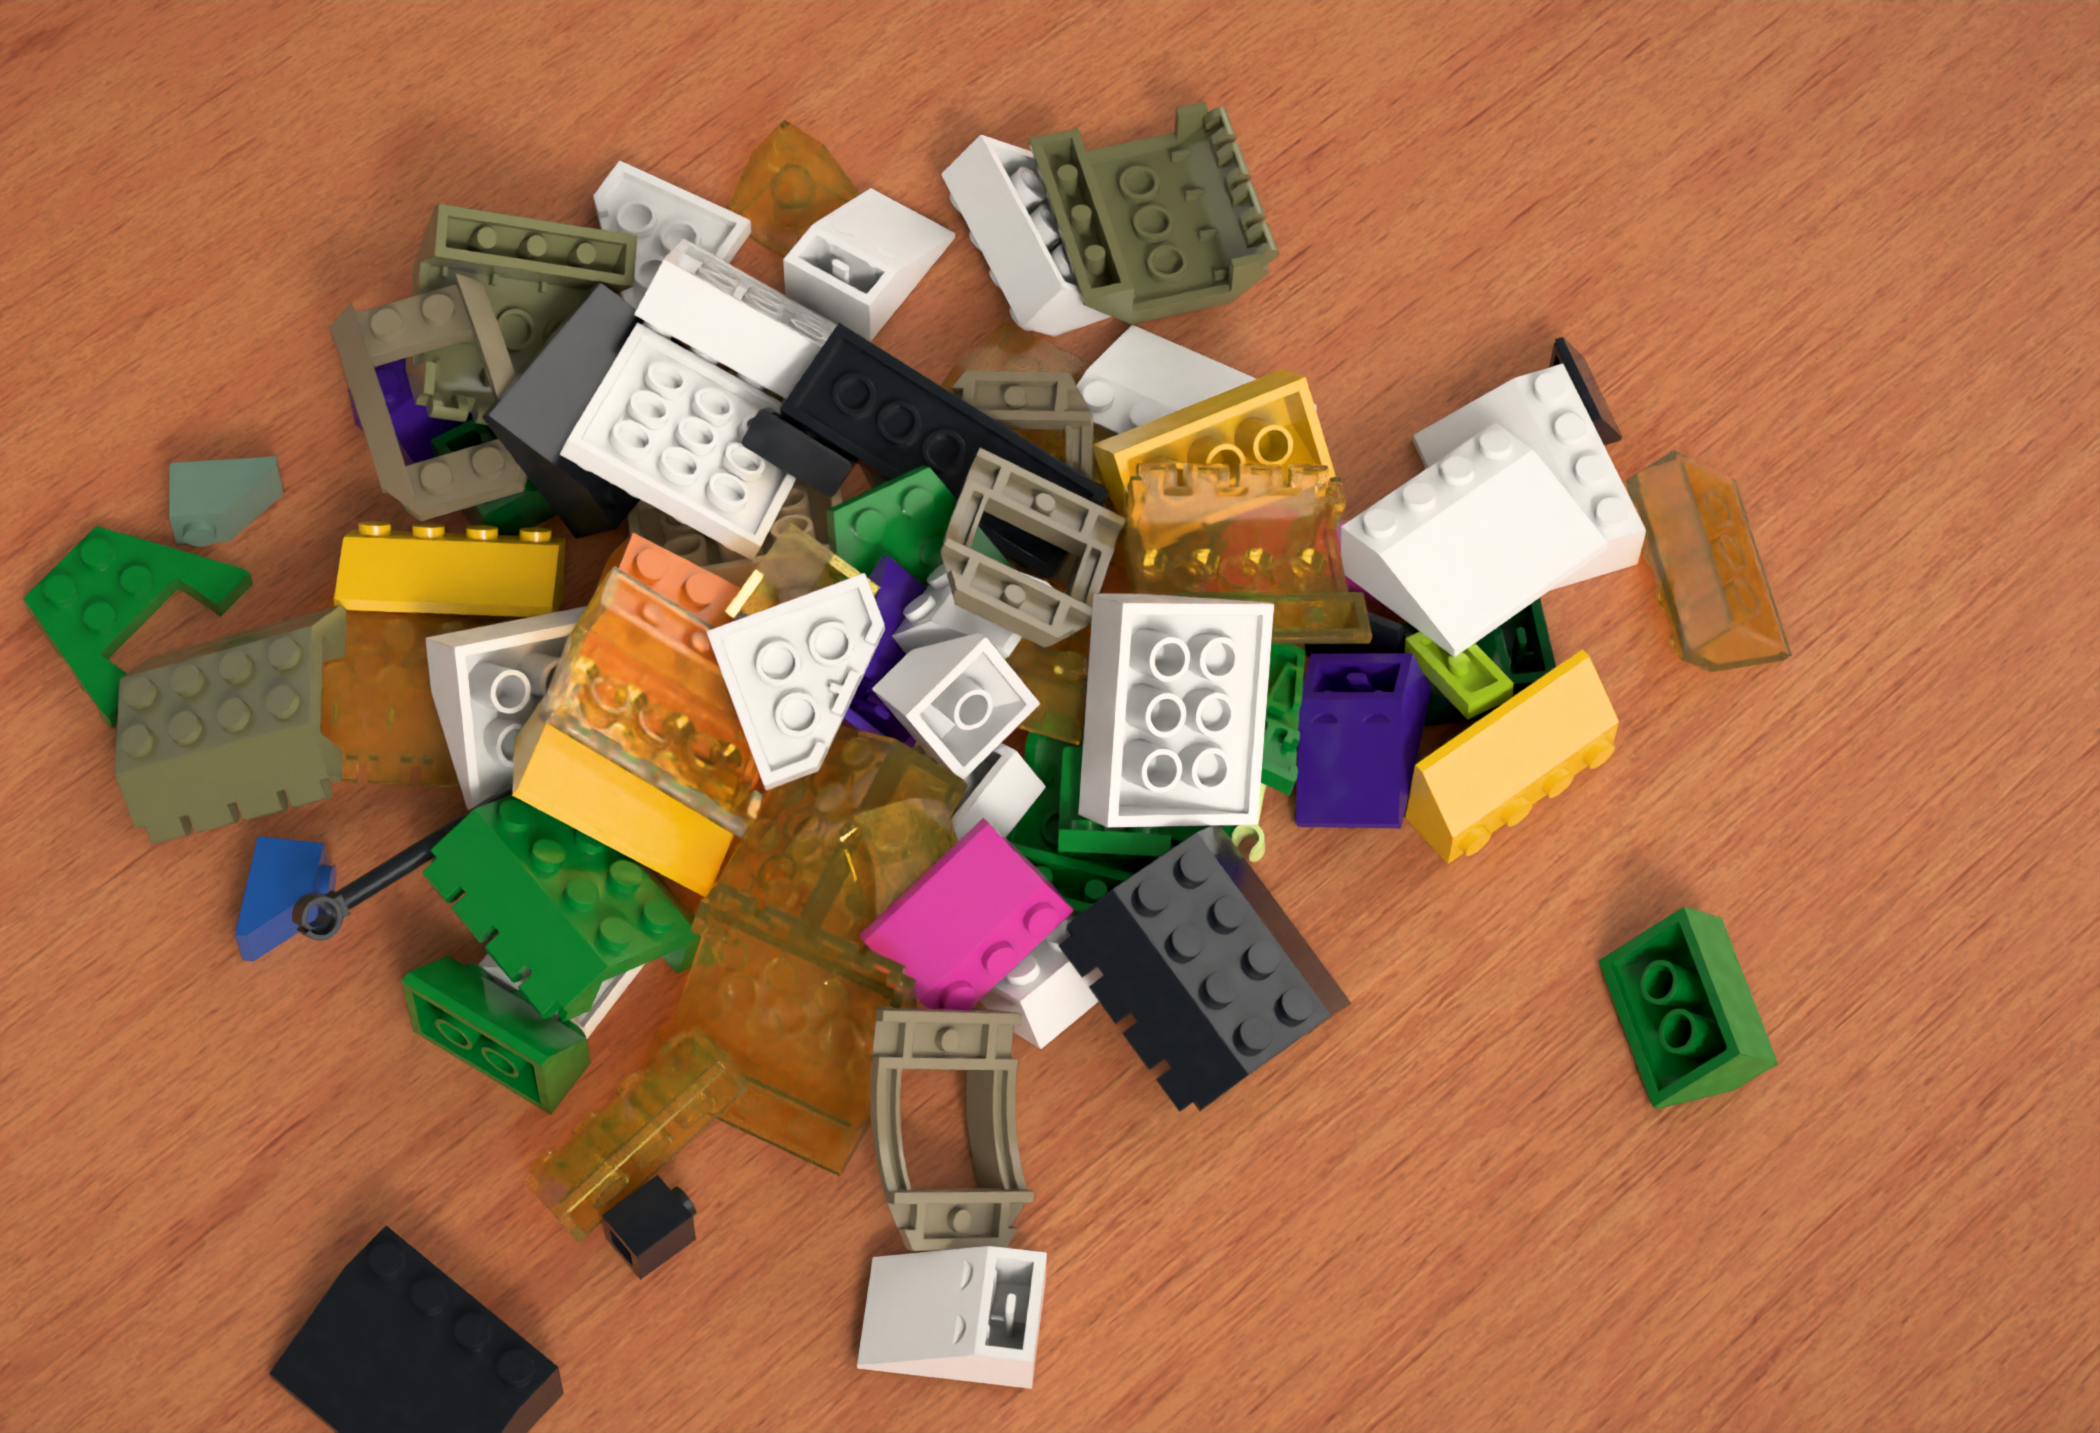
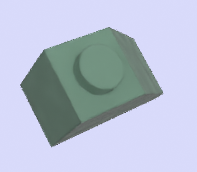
[169,456,284,547]

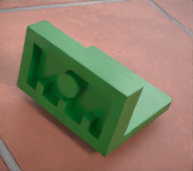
[1057,746,1171,862]

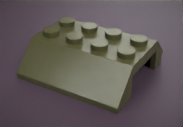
[1029,102,1279,324]
[405,204,637,425]
[115,605,347,844]

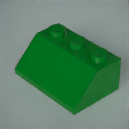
[1598,906,1778,1109]
[401,956,591,1115]

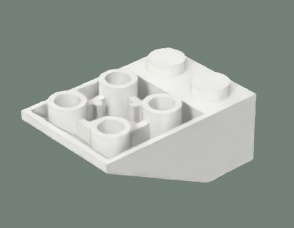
[783,188,955,342]
[979,914,1103,1049]
[857,1246,1047,1389]

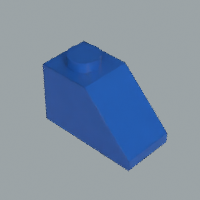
[235,836,337,961]

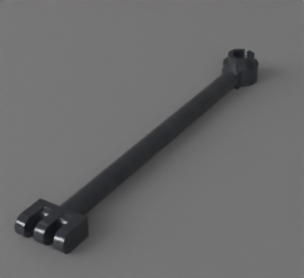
[292,719,654,941]

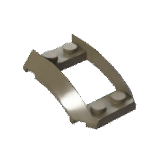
[329,273,528,521]
[925,371,1093,593]
[940,448,1126,648]
[870,1005,1034,1251]

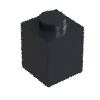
[602,1175,697,1280]

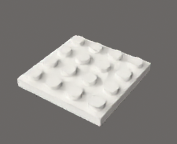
[560,322,797,561]

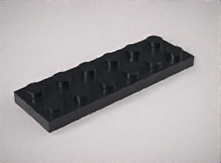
[780,323,1109,584]

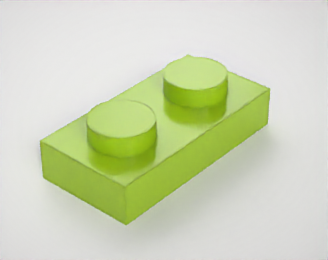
[1405,632,1514,720]

